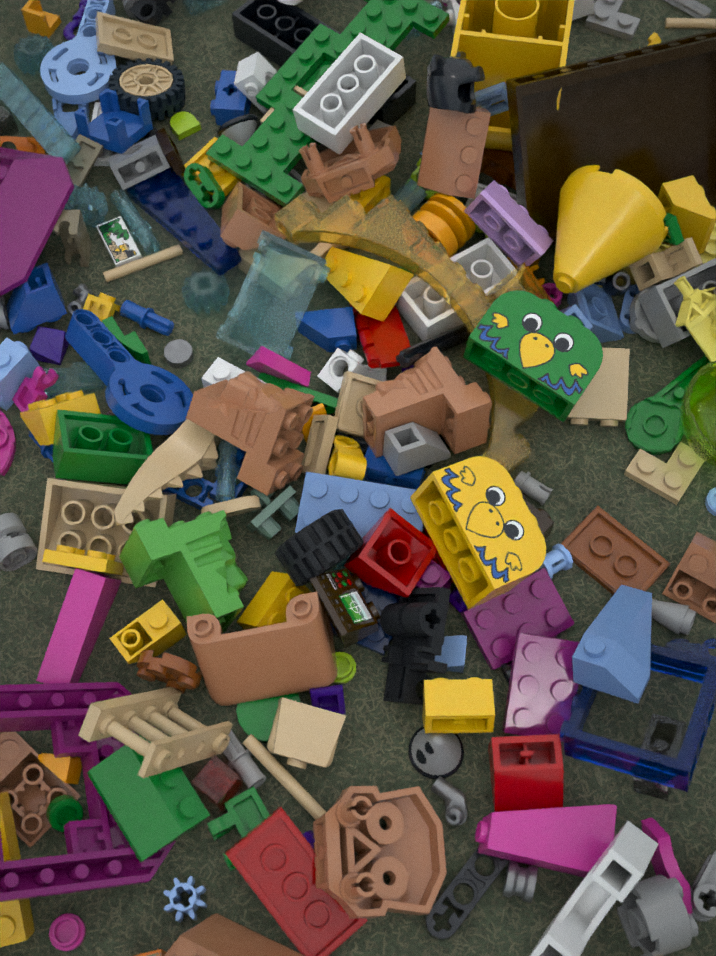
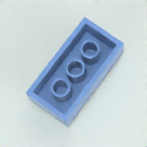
[295,471,424,538]

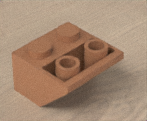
[662,532,716,623]

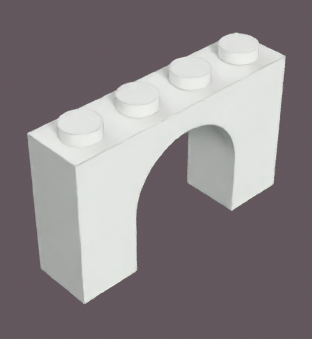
[530,821,658,956]

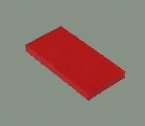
[225,807,368,956]

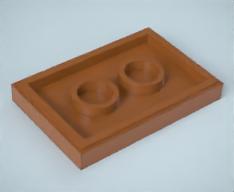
[561,506,671,595]

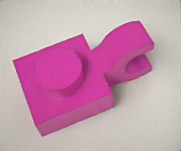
[12,366,58,412]

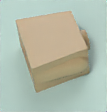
[267,697,346,770]

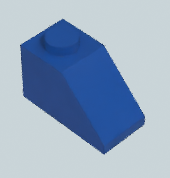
[296,307,357,353]

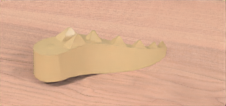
[114,419,222,525]

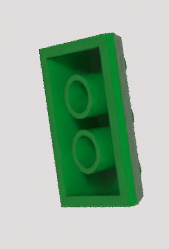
[52,410,153,484]
[87,727,210,863]

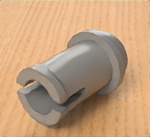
[514,471,553,506]

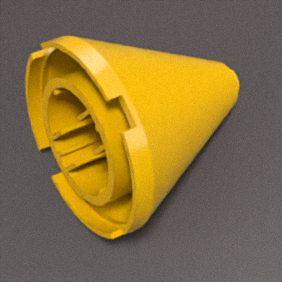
[553,165,668,293]

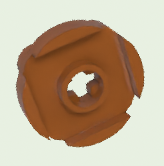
[136,650,202,694]

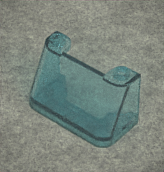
[215,230,331,360]

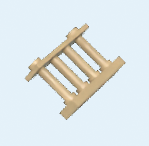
[78,687,233,778]

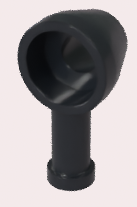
[594,269,631,296]

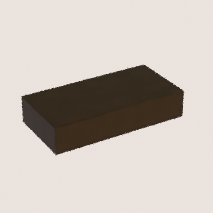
[155,127,186,176]

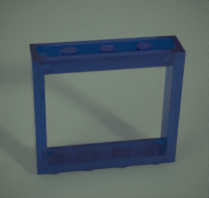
[560,644,716,792]

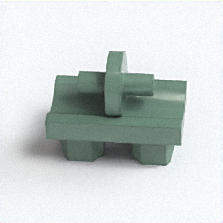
[246,486,300,541]

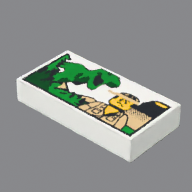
[96,216,142,267]

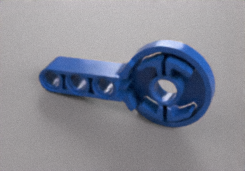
[65,309,193,435]

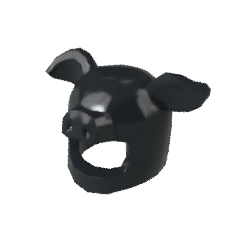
[426,51,485,114]

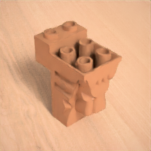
[363,346,492,458]
[186,371,315,496]

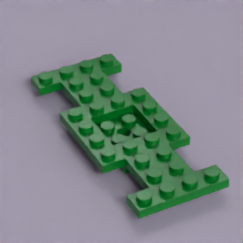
[206,0,450,210]

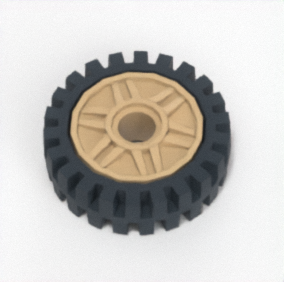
[108,58,186,122]

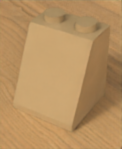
[566,348,630,427]

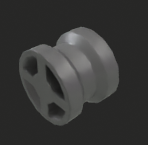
[502,860,538,903]

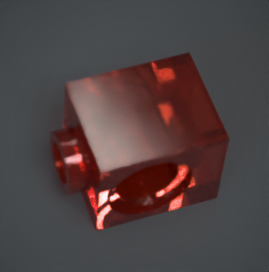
[191,755,244,811]

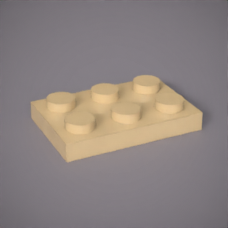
[95,11,174,66]

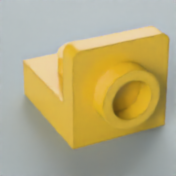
[83,292,121,322]

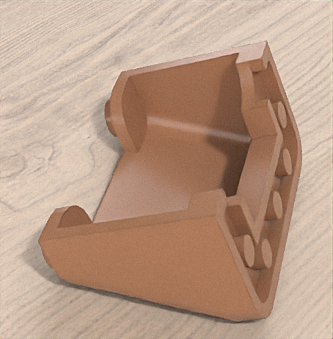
[187,592,337,706]

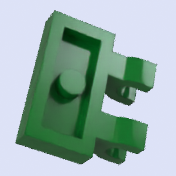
[207,786,269,872]

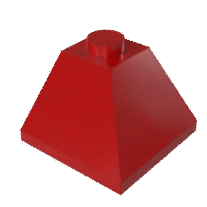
[344,508,437,598]

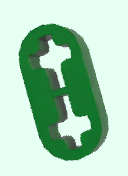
[184,163,225,210]

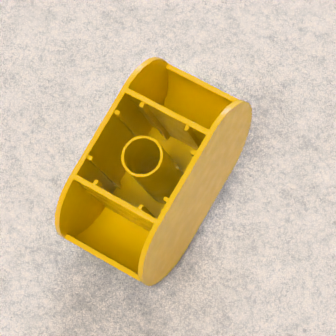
[451,0,575,152]

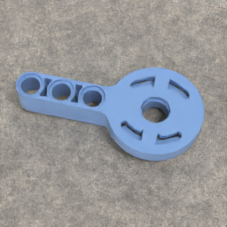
[40,0,118,104]

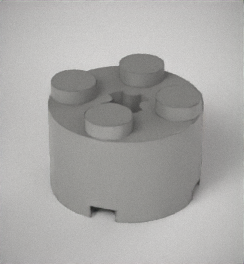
[617,874,699,956]

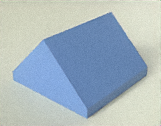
[567,284,624,343]

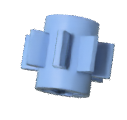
[163,876,207,923]

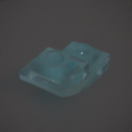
[42,362,104,398]

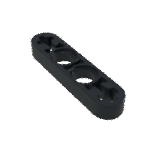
[425,847,509,941]

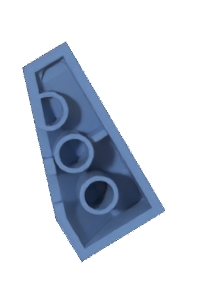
[572,584,652,703]

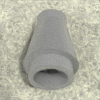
[652,598,697,635]

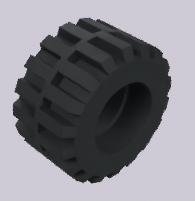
[275,509,364,587]

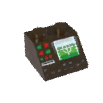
[310,568,381,648]

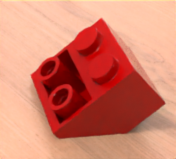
[488,734,564,812]

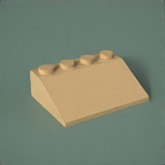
[36,477,176,587]

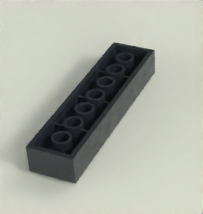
[232,0,416,126]

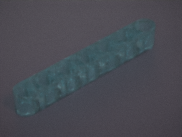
[0,62,82,165]

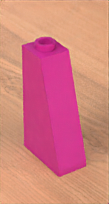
[36,568,122,684]
[475,804,617,878]

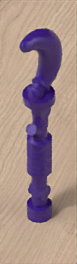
[63,0,87,41]

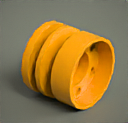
[402,192,476,267]

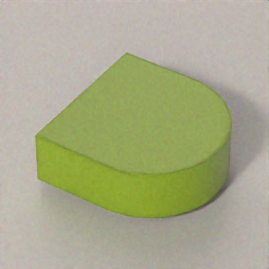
[170,112,201,141]

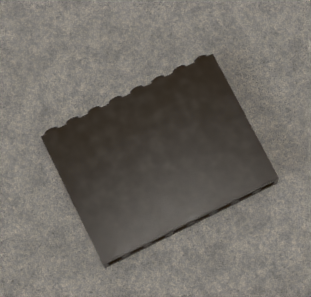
[506,30,716,245]

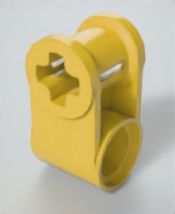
[327,435,367,481]

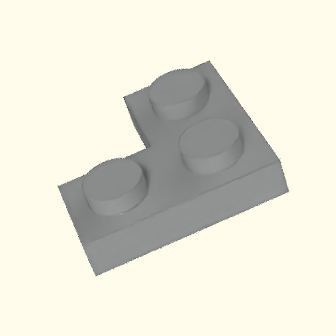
[585,0,640,41]

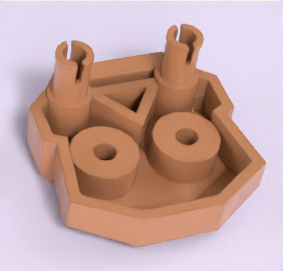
[299,123,401,203]
[313,786,447,919]

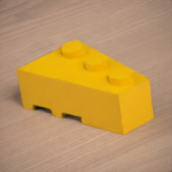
[318,247,414,322]

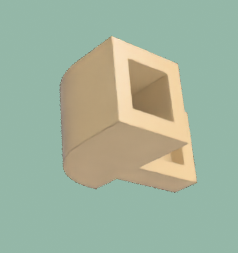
[629,237,703,291]

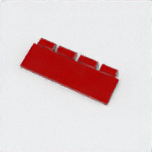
[349,303,411,369]

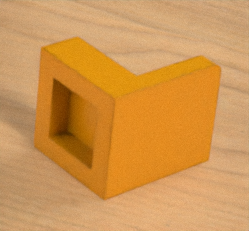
[21,0,61,38]

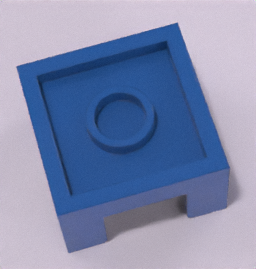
[74,88,153,154]

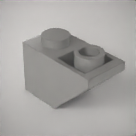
[383,422,451,476]

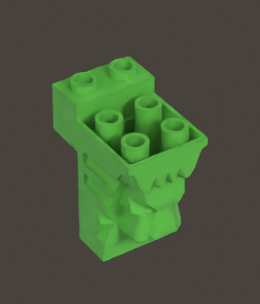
[119,510,248,633]

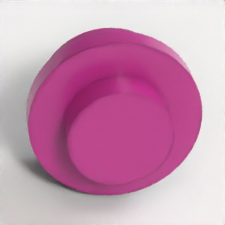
[49,913,86,951]

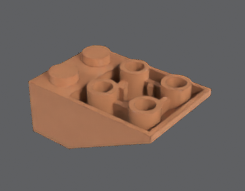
[0,732,81,848]

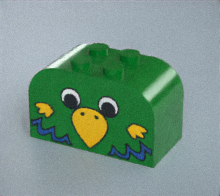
[463,290,603,422]

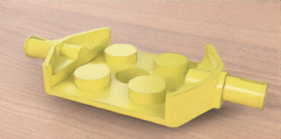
[674,276,716,374]

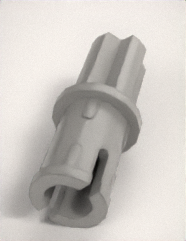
[223,729,267,789]

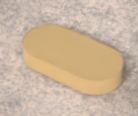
[201,495,261,517]

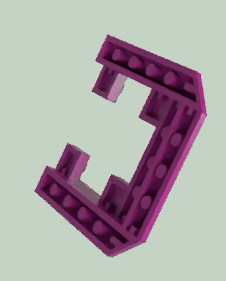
[0,147,74,296]
[0,682,176,902]

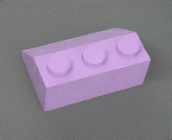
[464,180,553,267]

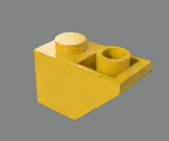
[109,599,186,664]

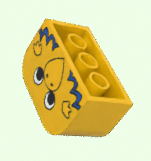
[410,456,546,610]

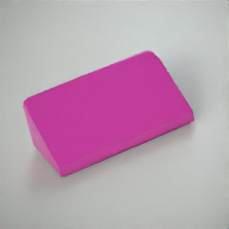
[246,346,311,387]

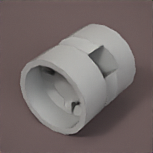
[0,513,38,571]

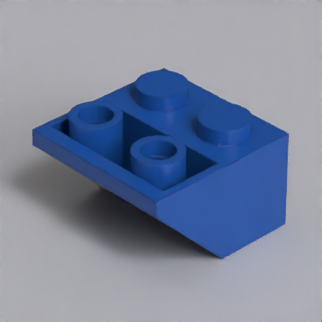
[6,263,67,334]

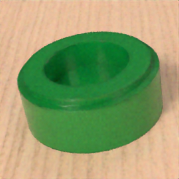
[46,795,83,832]

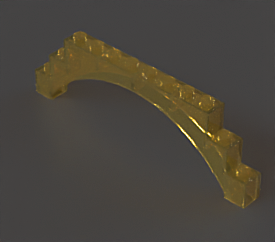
[275,194,538,474]

